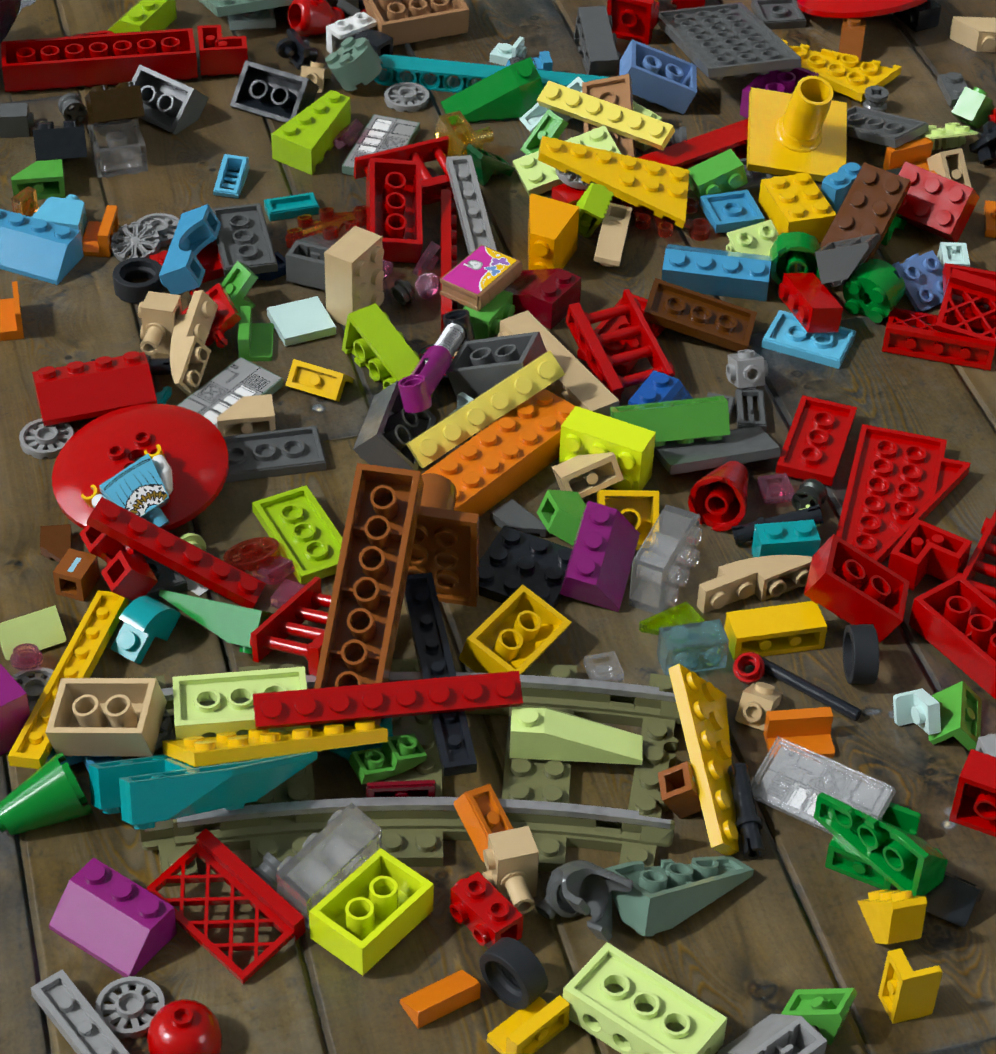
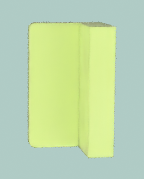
[0,605,66,660]

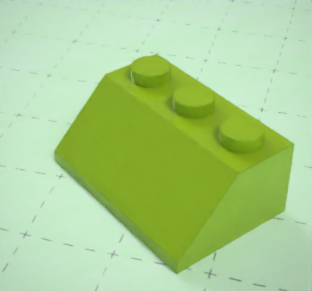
[107,0,177,33]

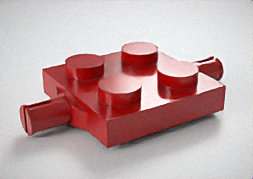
[182,282,241,348]

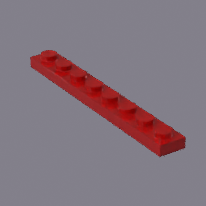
[441,189,457,333]
[253,671,523,730]

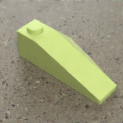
[509,705,643,765]

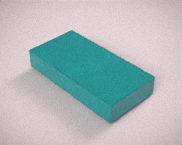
[264,192,320,222]

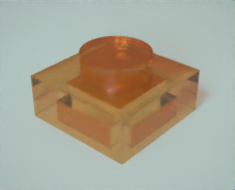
[11,186,39,217]

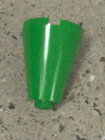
[0,752,93,836]

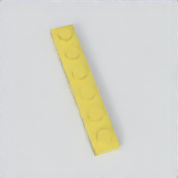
[537,81,675,150]
[406,350,565,468]

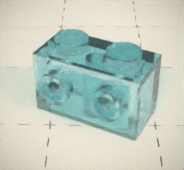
[657,619,729,676]

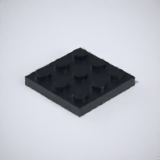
[479,526,572,609]

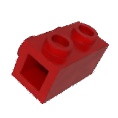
[449,871,523,949]

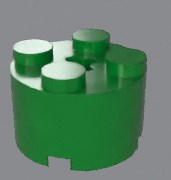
[770,232,821,285]
[843,259,906,323]

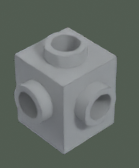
[726,349,768,390]

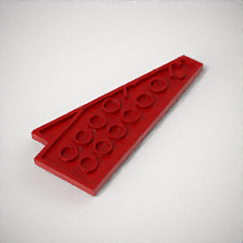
[836,424,971,563]

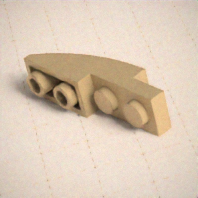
[594,203,633,267]
[170,290,218,396]
[697,555,812,614]

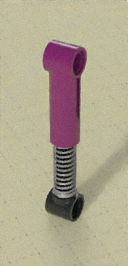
[398,309,475,413]

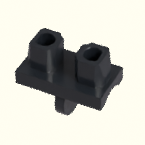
[276,28,318,70]
[969,121,996,166]

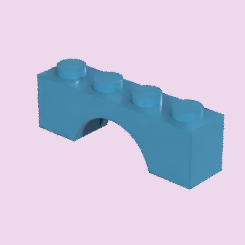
[159,204,222,295]

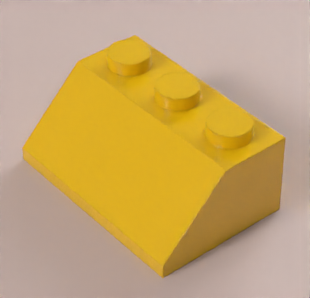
[459,584,572,675]

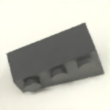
[573,5,621,76]

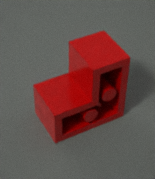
[197,25,248,76]
[888,519,972,591]

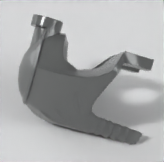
[535,860,633,942]

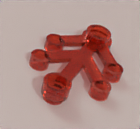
[621,197,711,241]
[285,205,366,248]

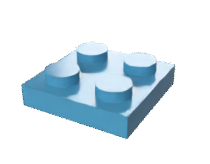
[699,190,765,233]

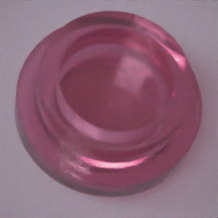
[415,273,441,299]
[10,643,43,671]

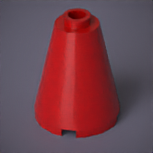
[688,461,749,531]

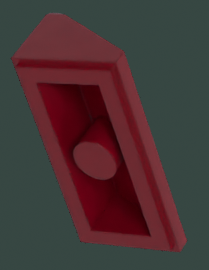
[366,780,436,798]

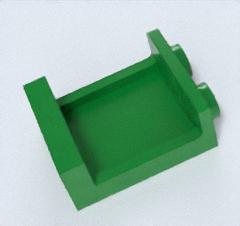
[825,802,922,891]

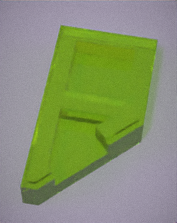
[639,601,704,639]

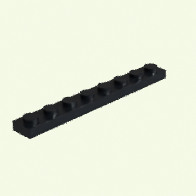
[404,572,477,776]

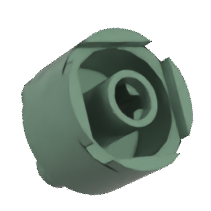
[325,37,383,91]

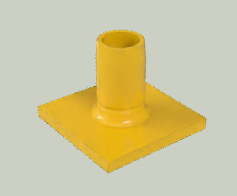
[746,76,847,182]

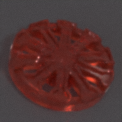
[223,537,281,572]

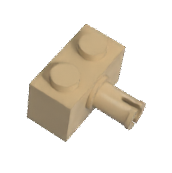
[138,291,182,355]
[482,826,539,914]

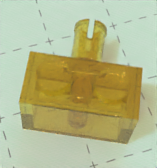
[433,111,494,157]

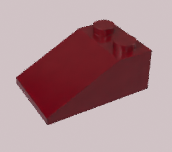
[504,268,582,330]

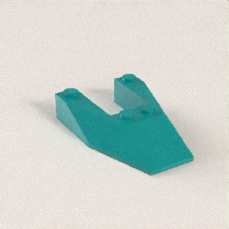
[88,751,318,830]

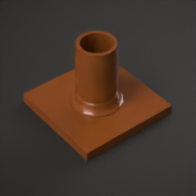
[408,473,479,607]

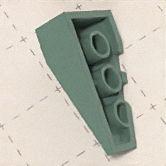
[605,855,754,936]

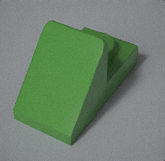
[520,109,569,155]
[221,261,258,313]
[781,988,857,1045]

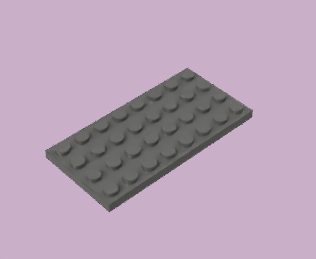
[657,2,801,80]

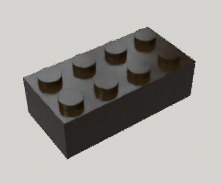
[85,81,145,127]

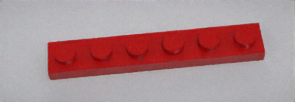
[86,497,266,609]

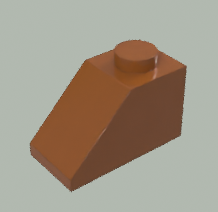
[838,18,866,61]

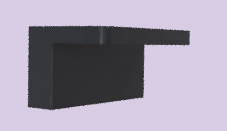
[924,871,985,927]

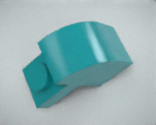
[110,596,182,664]

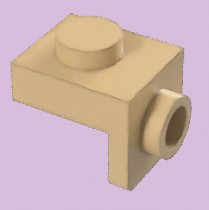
[300,62,331,93]
[735,682,783,731]

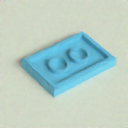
[761,310,856,369]

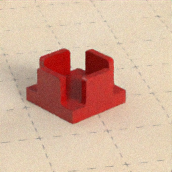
[607,0,660,45]

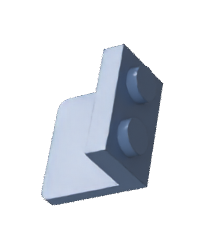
[892,250,944,313]

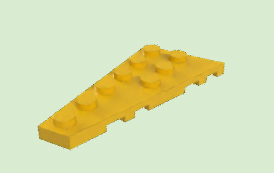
[781,39,902,103]
[538,136,690,229]
[668,663,739,856]
[162,720,388,767]

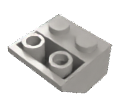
[718,1014,827,1054]

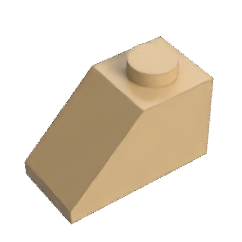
[949,16,996,52]
[927,148,971,187]
[217,394,276,437]
[552,452,624,498]

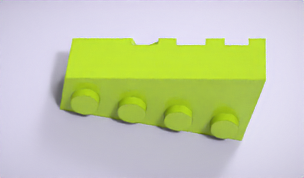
[271,90,351,175]

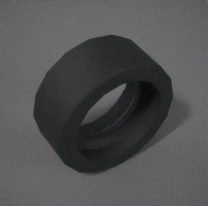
[112,257,165,304]
[843,624,879,684]
[479,937,548,1009]

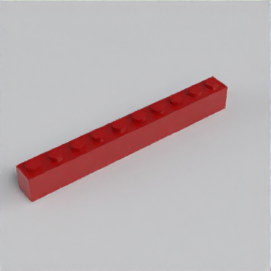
[551,119,748,205]

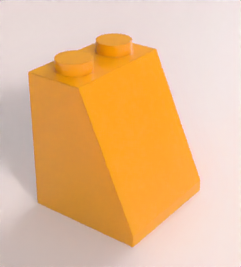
[528,193,580,270]

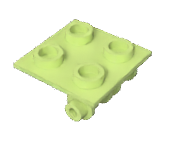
[920,122,978,150]
[726,220,779,256]

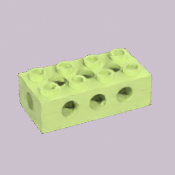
[172,666,310,740]
[563,942,727,1054]

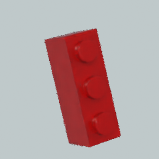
[778,273,843,333]

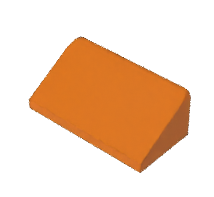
[453,784,513,862]
[400,969,481,1029]

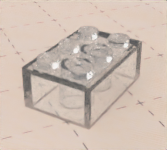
[629,504,703,616]
[276,803,382,929]

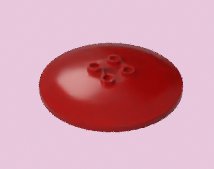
[797,0,927,18]
[52,404,229,531]

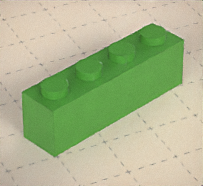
[610,395,730,447]

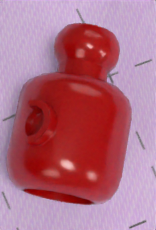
[288,0,345,37]

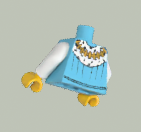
[81,444,173,528]

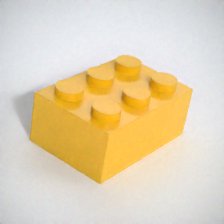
[758,173,836,243]

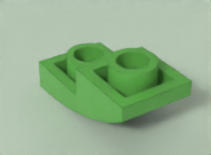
[349,733,427,784]

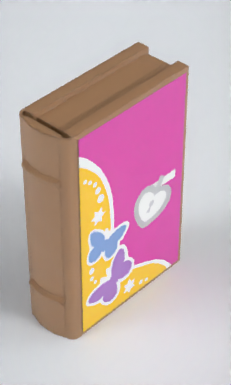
[440,244,522,311]

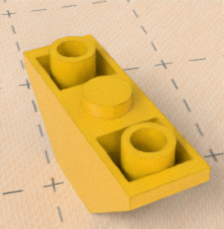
[857,889,927,945]

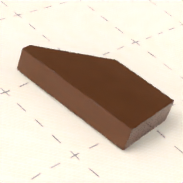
[40,524,72,562]

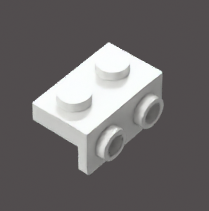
[326,12,377,53]

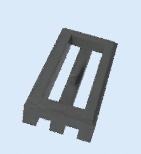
[735,389,767,432]

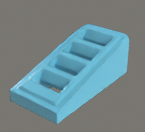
[213,154,250,198]

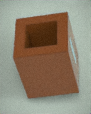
[53,548,100,602]
[658,761,702,819]

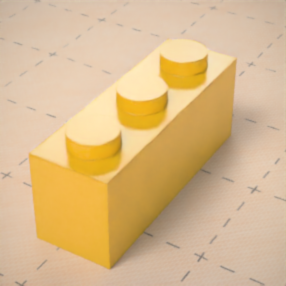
[724,601,828,661]

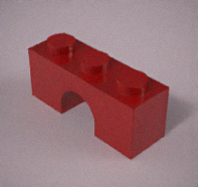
[79,525,158,601]

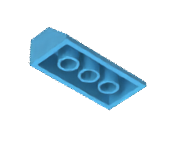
[0,209,84,285]
[662,244,772,301]

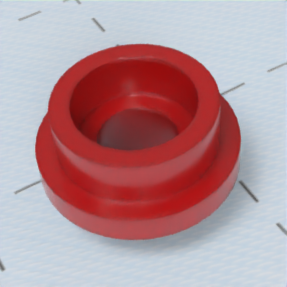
[733,652,765,684]

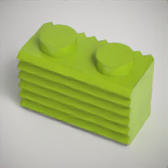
[576,183,614,238]

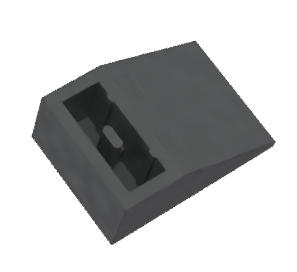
[285,234,339,291]

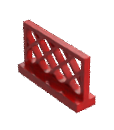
[934,268,996,348]
[882,308,996,371]
[145,828,306,984]

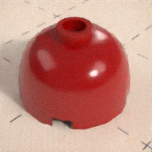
[147,999,222,1054]

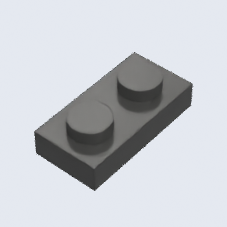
[937,72,969,108]

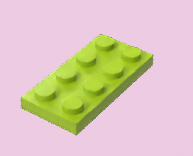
[252,485,343,585]

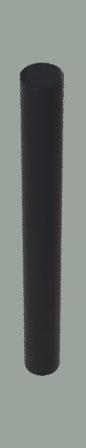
[752,652,862,721]

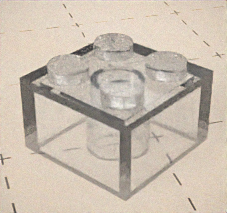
[87,119,148,178]

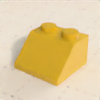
[597,490,659,551]

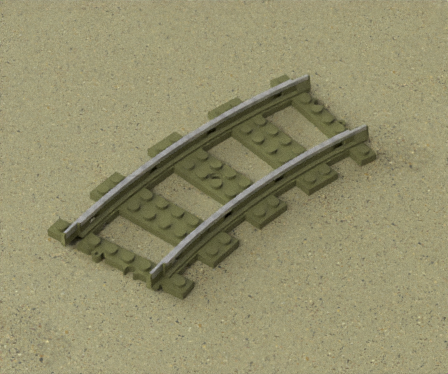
[135,659,681,887]

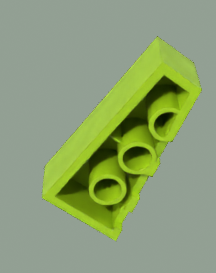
[342,303,433,398]

